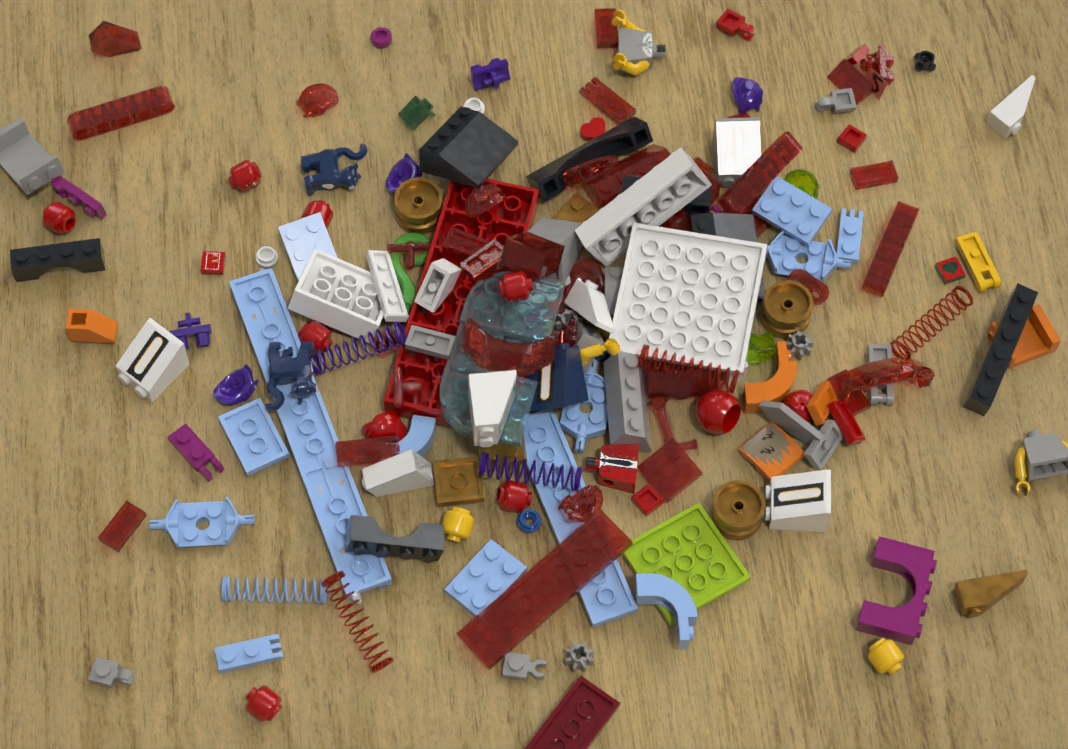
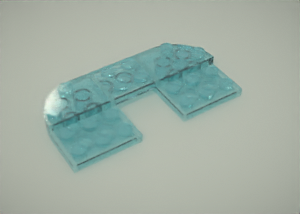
[440,271,566,447]

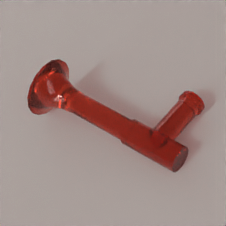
[647,397,698,462]

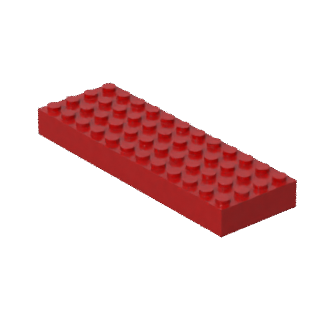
[384,179,539,432]

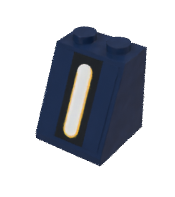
[525,343,589,412]

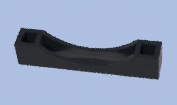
[526,116,653,201]
[963,283,1039,416]

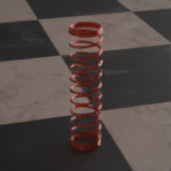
[890,286,973,361]
[637,344,740,394]
[321,571,394,673]

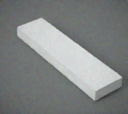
[366,250,409,322]

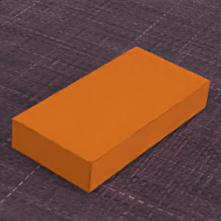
[806,380,838,426]

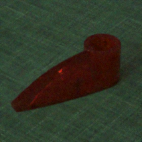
[564,155,619,188]

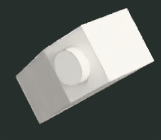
[986,75,1036,139]
[564,279,614,333]

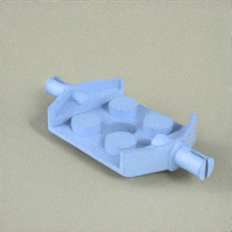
[766,231,852,283]
[560,359,608,453]
[149,497,255,548]

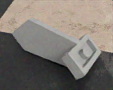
[759,400,844,470]

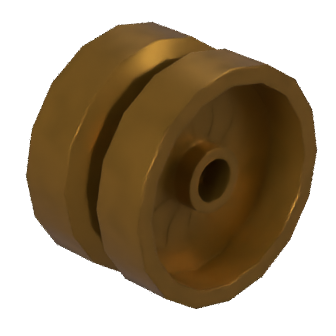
[394,177,443,234]
[761,280,814,338]
[711,480,765,541]

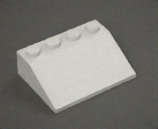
[288,249,383,344]

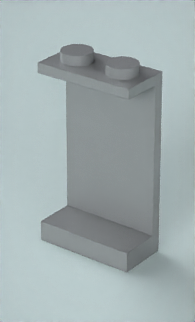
[0,118,64,195]

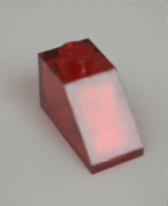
[88,21,141,57]

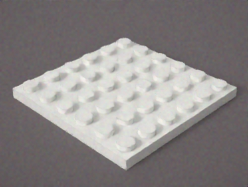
[607,223,767,375]

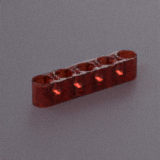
[67,86,175,141]
[717,131,803,214]
[862,201,919,297]

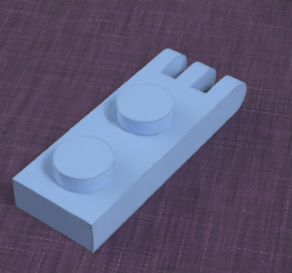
[836,208,864,264]
[215,634,284,674]

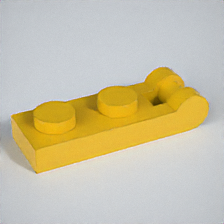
[955,231,1001,293]

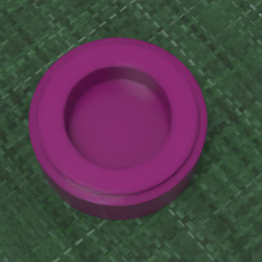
[371,27,392,49]

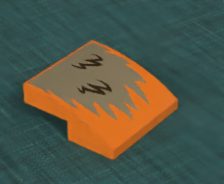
[738,422,805,481]

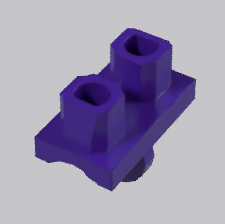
[470,58,511,91]
[169,312,212,350]

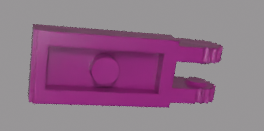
[51,176,106,220]
[168,423,224,482]

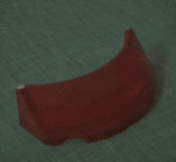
[462,318,560,377]
[836,358,935,401]

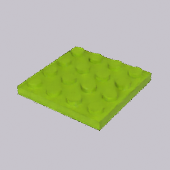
[619,502,751,626]

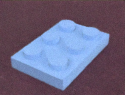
[752,176,832,246]
[278,212,337,282]
[218,398,290,476]
[444,539,527,622]

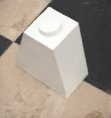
[362,449,435,497]

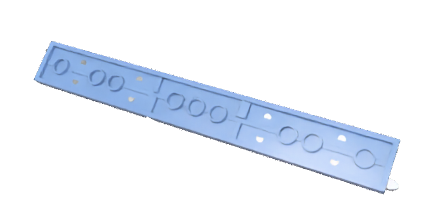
[229,268,392,607]

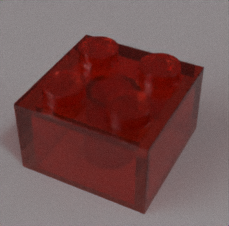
[499,231,565,281]

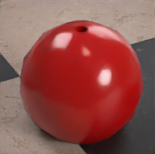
[696,389,741,435]

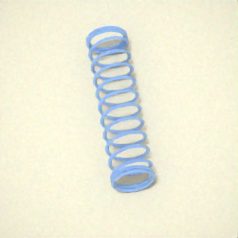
[221,576,327,604]

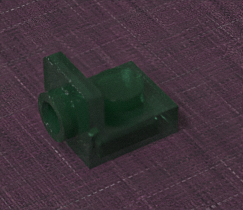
[398,95,436,130]

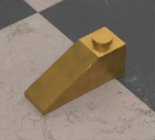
[953,569,1028,618]

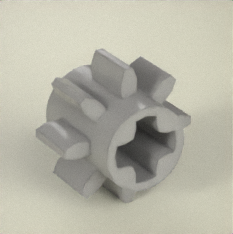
[555,309,583,337]
[786,330,814,360]
[565,641,594,672]

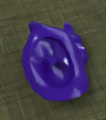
[733,77,763,114]
[386,153,422,193]
[214,364,259,405]

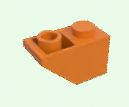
[65,308,118,344]

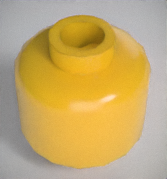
[442,507,474,543]
[868,638,904,675]

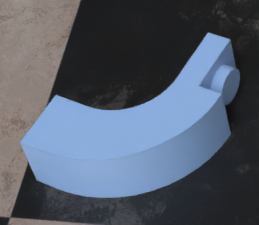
[359,415,436,463]
[635,573,698,649]

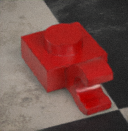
[716,8,755,41]

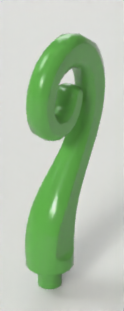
[389,232,431,316]

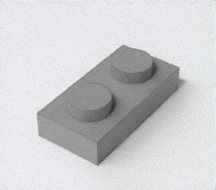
[405,325,456,360]

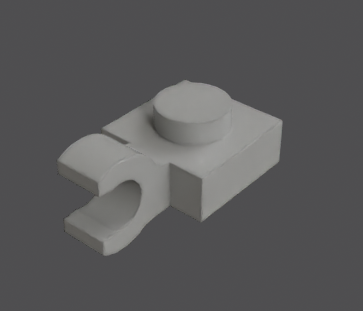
[816,88,856,113]
[88,657,135,688]

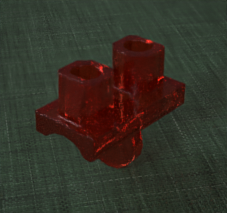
[860,45,894,86]

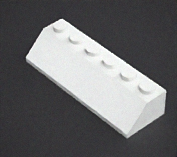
[575,147,712,267]

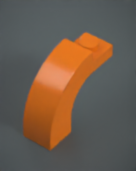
[742,341,797,414]

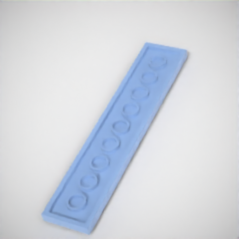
[520,408,638,627]

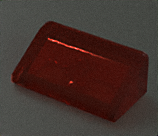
[827,59,874,105]

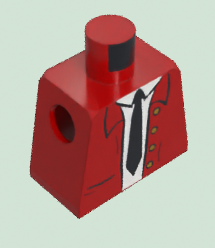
[585,444,639,494]

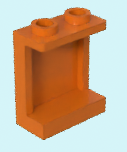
[987,304,1061,369]

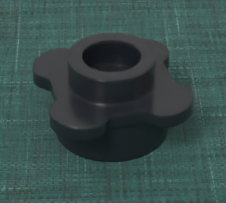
[914,51,936,71]

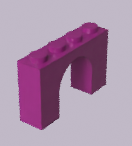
[856,536,937,645]

